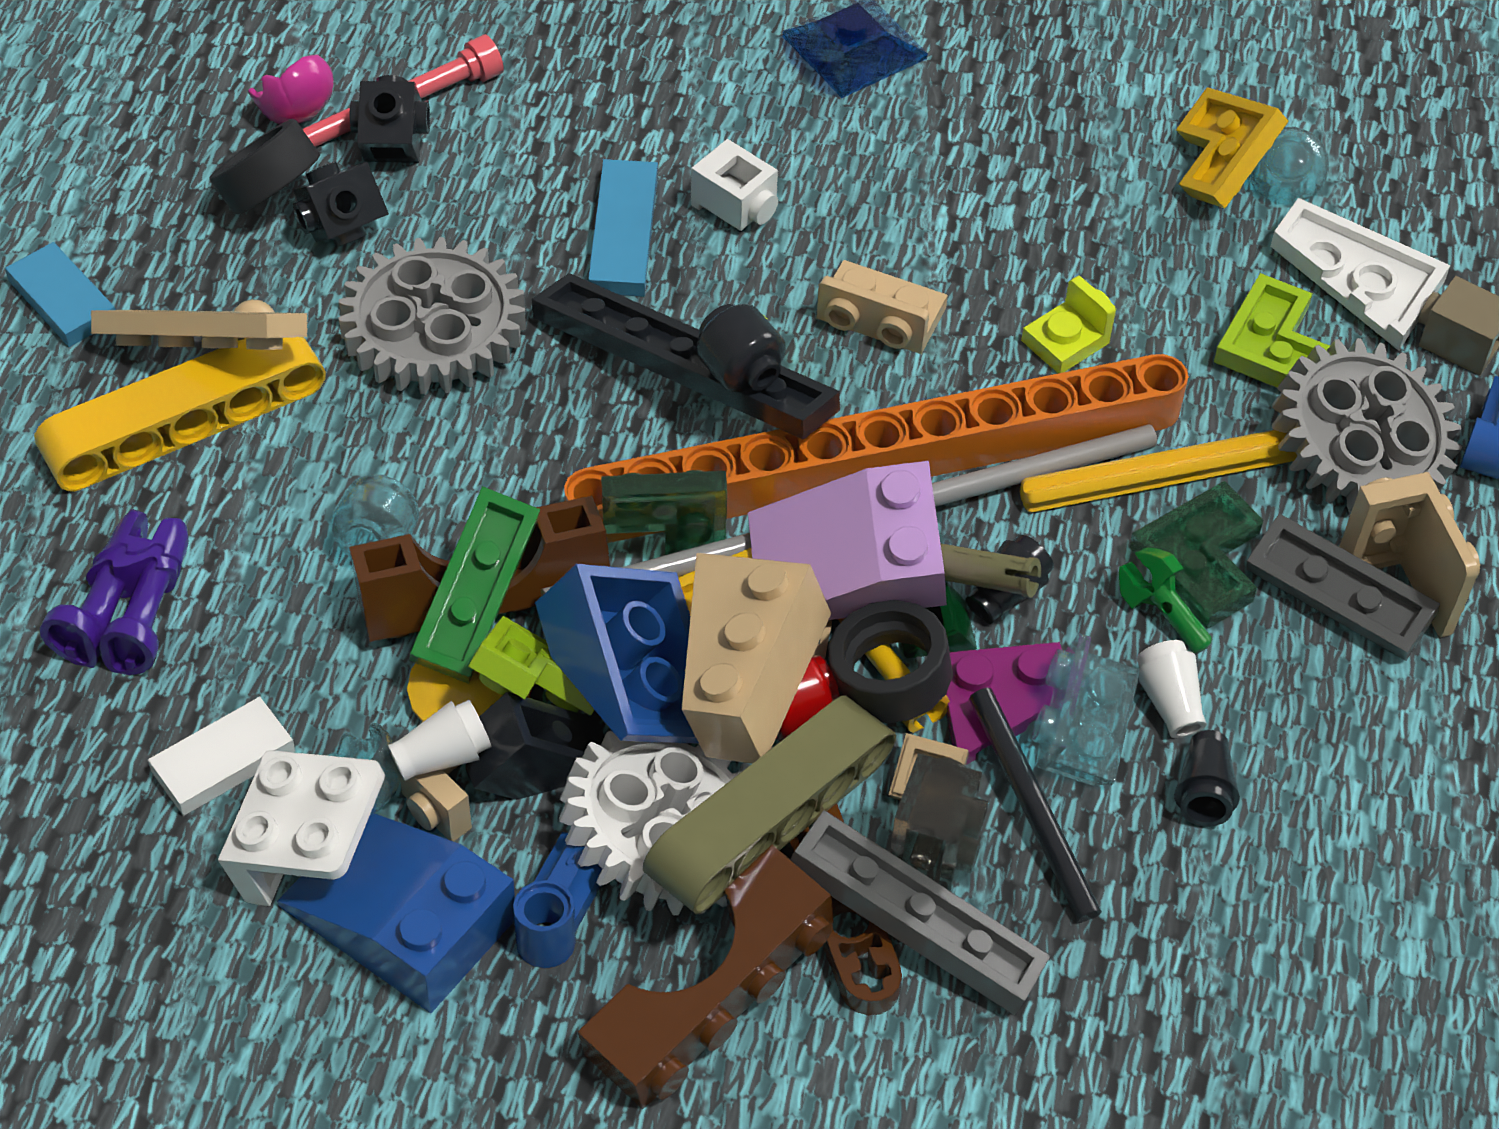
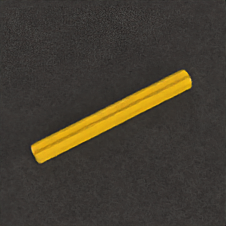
[1020,430,1297,513]

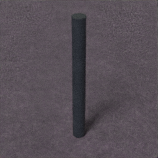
[969,688,1102,923]

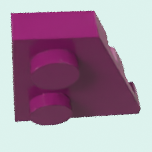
[946,642,1072,765]

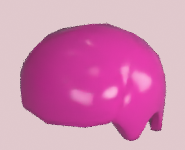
[248,55,334,124]

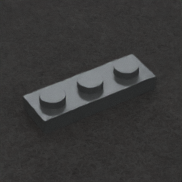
[1246,513,1440,661]

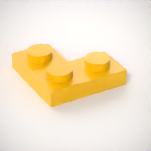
[1176,87,1289,209]

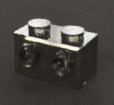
[890,753,989,893]

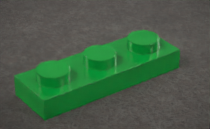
[409,486,541,684]

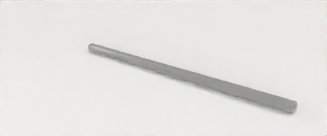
[541,424,1157,596]

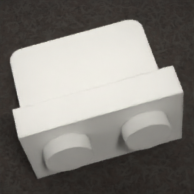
[218,750,385,906]

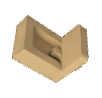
[399,765,472,842]

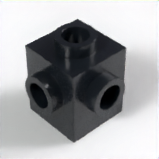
[350,75,430,163]
[293,161,389,247]

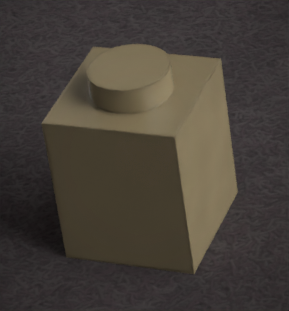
[1418,276,1499,376]

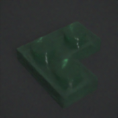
[601,470,727,556]
[1129,481,1264,629]

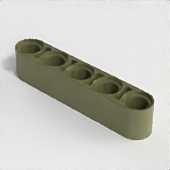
[642,695,896,914]

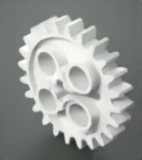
[559,731,741,915]

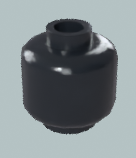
[697,304,786,392]

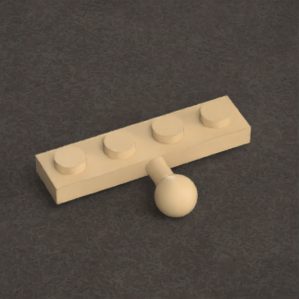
[91,299,307,350]

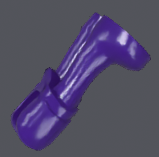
[40,509,189,676]

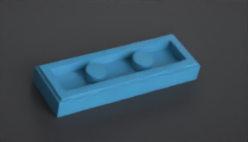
[588,159,658,297]

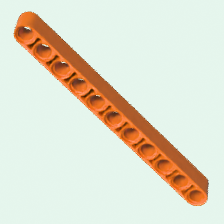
[564,354,1189,543]

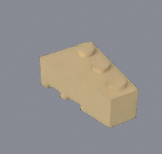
[682,553,831,763]

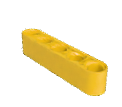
[34,337,326,491]

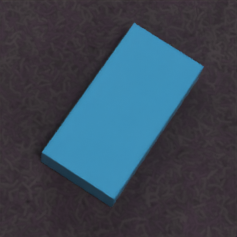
[5,242,115,347]

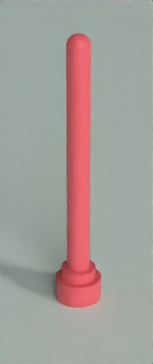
[303,34,504,147]

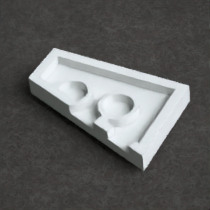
[1270,198,1450,350]

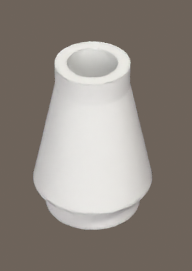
[1136,640,1207,739]
[388,700,492,781]

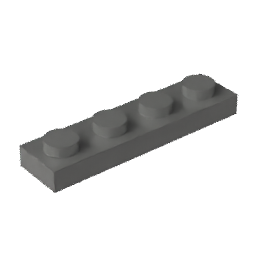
[790,810,1050,1015]

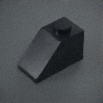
[466,692,604,800]

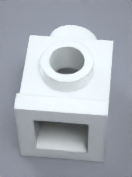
[691,139,778,231]

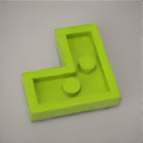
[1214,273,1330,388]
[468,616,594,716]

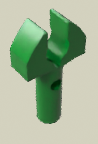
[1119,547,1212,653]

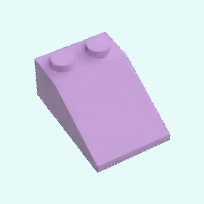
[748,461,947,620]

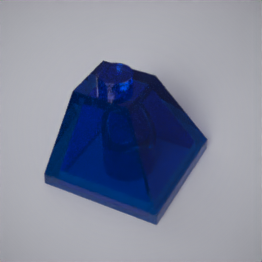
[782,0,928,98]

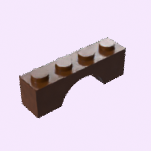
[349,496,610,642]
[577,845,834,1110]

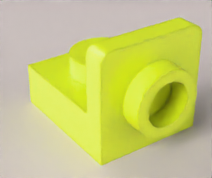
[1021,276,1116,373]

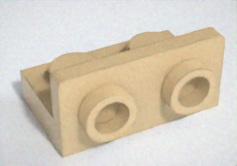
[817,260,948,354]

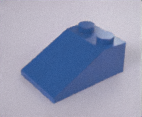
[535,564,699,744]
[277,812,515,1013]

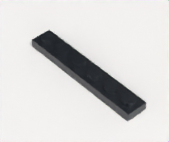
[531,273,840,440]

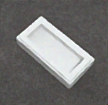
[148,697,295,816]

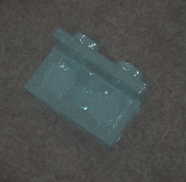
[1032,633,1140,789]

